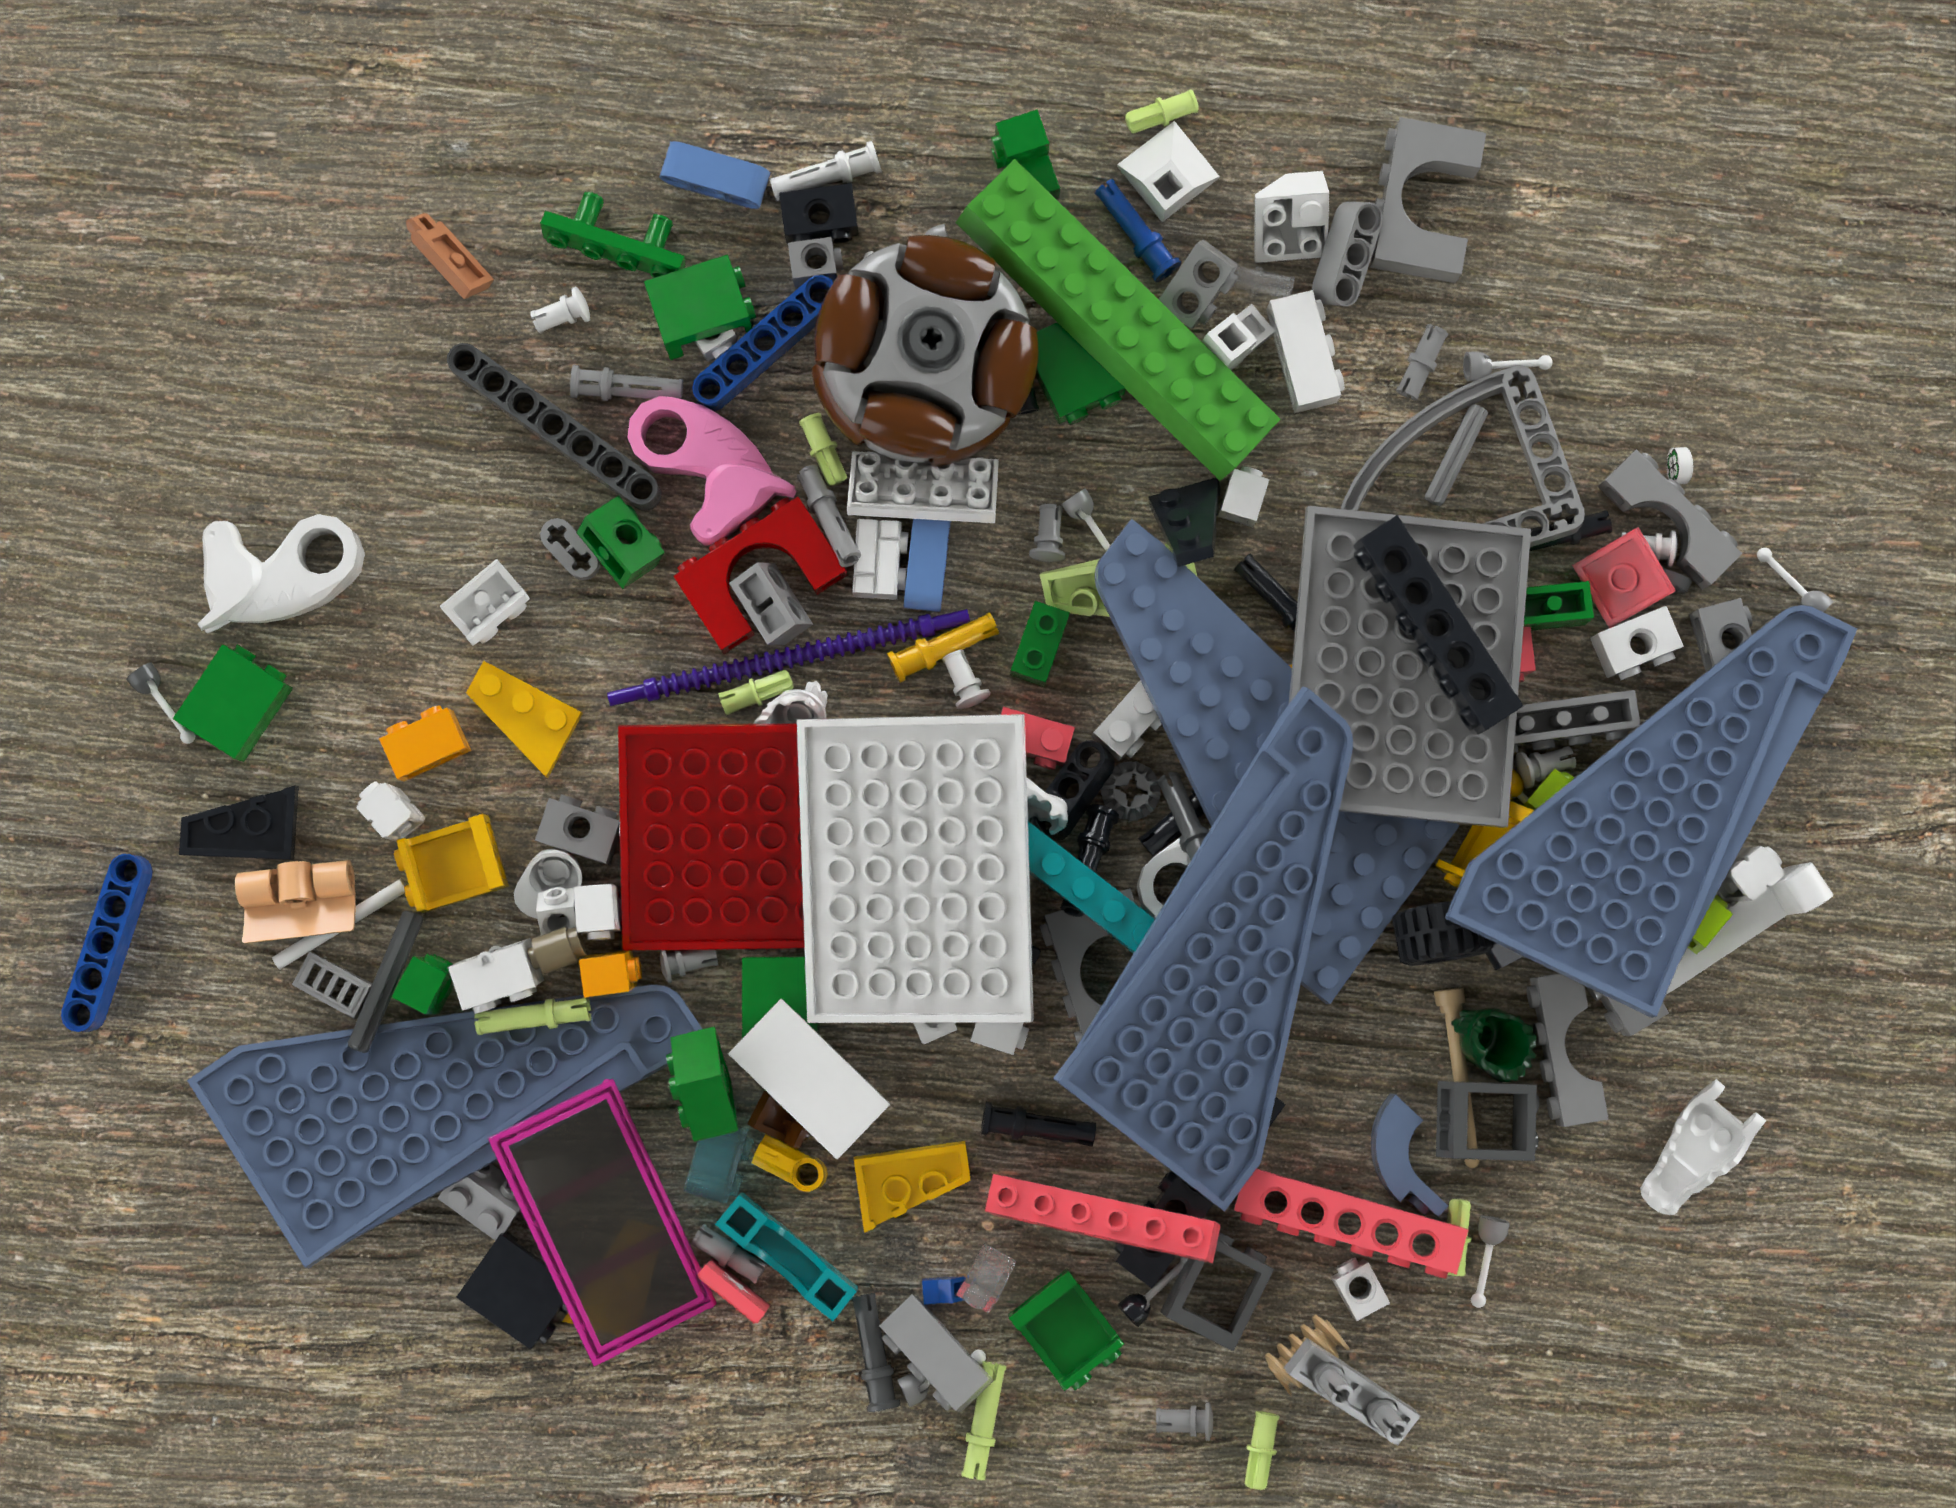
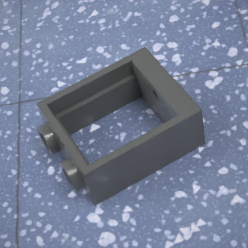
[1436,1081,1539,1161]
[1160,1232,1274,1351]

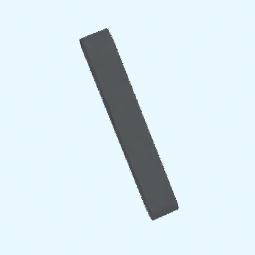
[447,343,662,511]

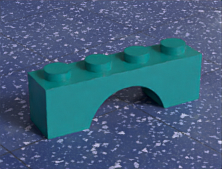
[715,1192,859,1321]

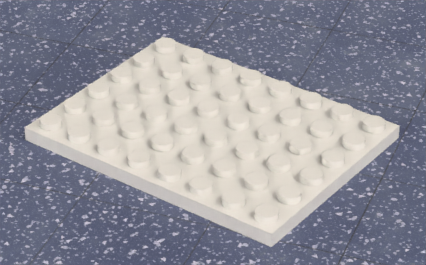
[797,714,1034,1023]

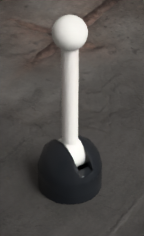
[1118,1257,1188,1327]

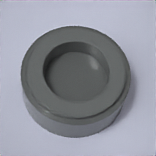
[1663,568,1692,594]

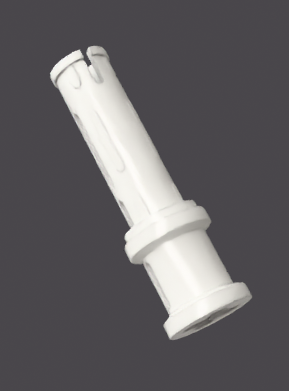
[769,141,882,201]

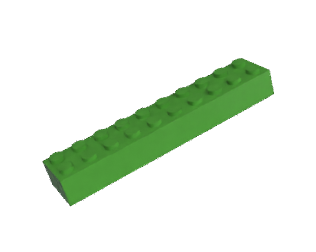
[956,159,1281,481]

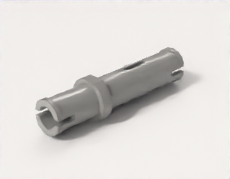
[797,465,861,567]

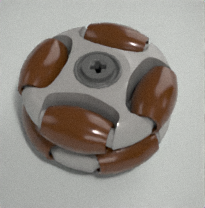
[811,235,1038,467]

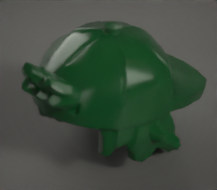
[1451,1008,1536,1083]

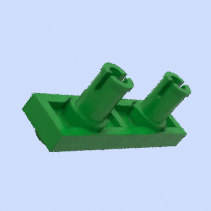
[540,192,686,278]

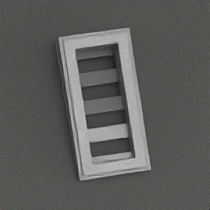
[292,951,373,1019]

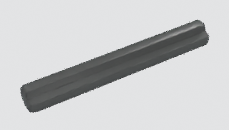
[348,911,423,1053]

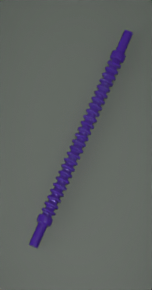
[607,609,970,706]

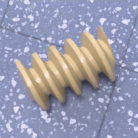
[1265,1315,1350,1396]

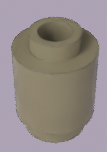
[527,926,587,974]

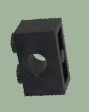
[779,183,859,245]

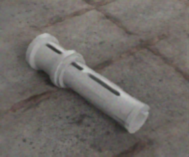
[570,365,683,401]

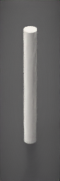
[272,878,406,970]

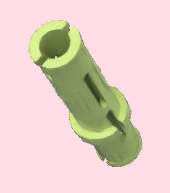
[474,997,591,1035]
[961,1361,1006,1480]

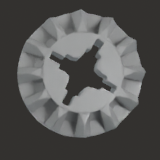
[1101,761,1160,821]

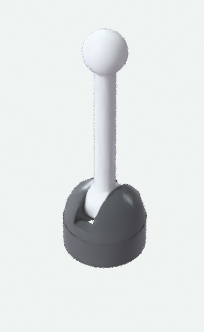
[126,662,195,744]

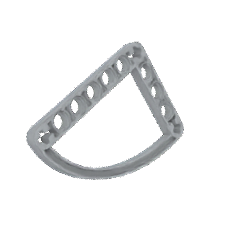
[1341,365,1585,547]

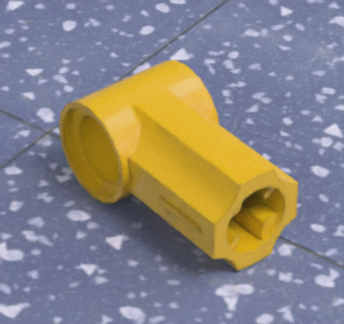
[751,1134,828,1192]

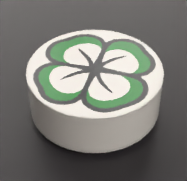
[1667,447,1693,484]

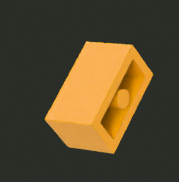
[379,705,472,782]
[579,950,642,998]

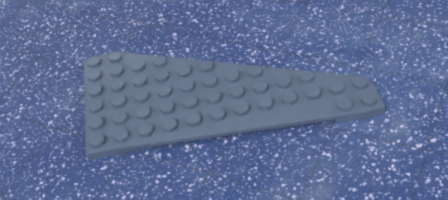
[1095,519,1460,1004]
[1053,687,1353,1212]

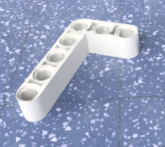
[1666,862,1834,994]

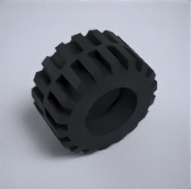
[1392,901,1494,966]

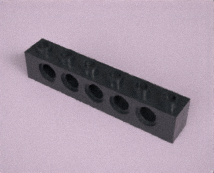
[1353,515,1524,735]
[1113,1097,1286,1288]

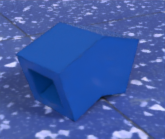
[922,1276,966,1305]

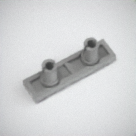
[1284,1338,1421,1446]

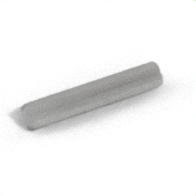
[1425,404,1488,506]

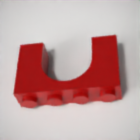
[673,497,848,655]

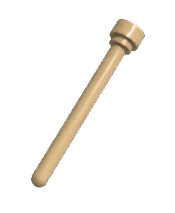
[1434,988,1480,1168]

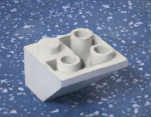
[1117,121,1220,222]
[1254,171,1329,263]

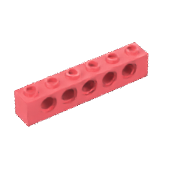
[1234,1168,1468,1279]
[985,1174,1221,1263]

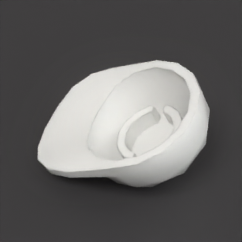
[514,848,582,919]

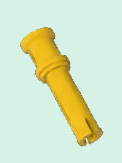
[887,612,999,683]

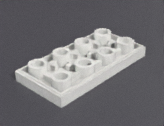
[847,451,999,523]
[728,998,890,1160]

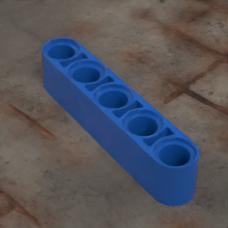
[692,275,833,411]
[61,854,153,1032]

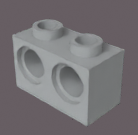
[1159,239,1239,329]
[729,562,813,645]

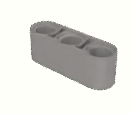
[1312,201,1383,307]

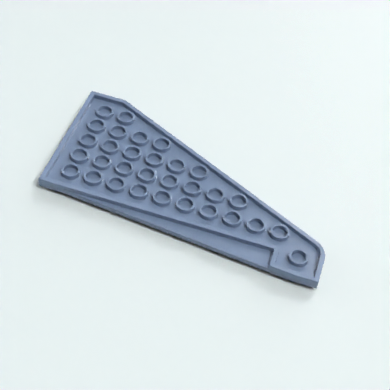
[1445,605,1857,1018]
[187,985,703,1269]

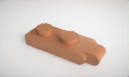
[406,213,494,299]

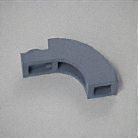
[1371,1093,1448,1217]

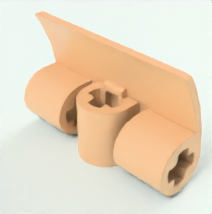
[235,860,356,944]

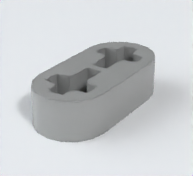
[540,518,600,581]

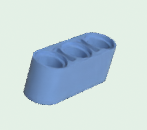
[659,141,771,209]
[904,519,951,612]

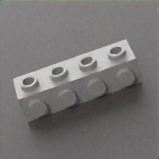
[1514,690,1641,753]

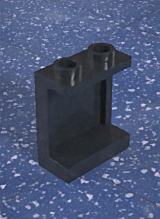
[456,1232,579,1350]

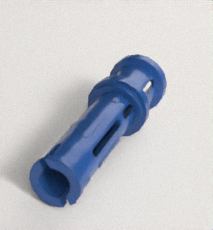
[1095,179,1182,283]

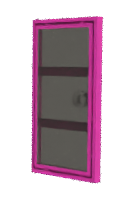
[487,1078,717,1366]

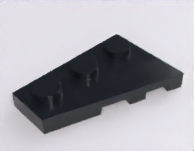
[1148,477,1221,567]
[179,785,299,860]

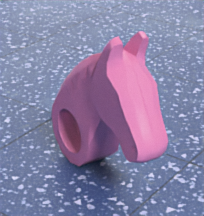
[627,396,797,546]

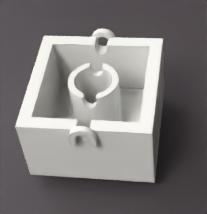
[448,938,544,1014]

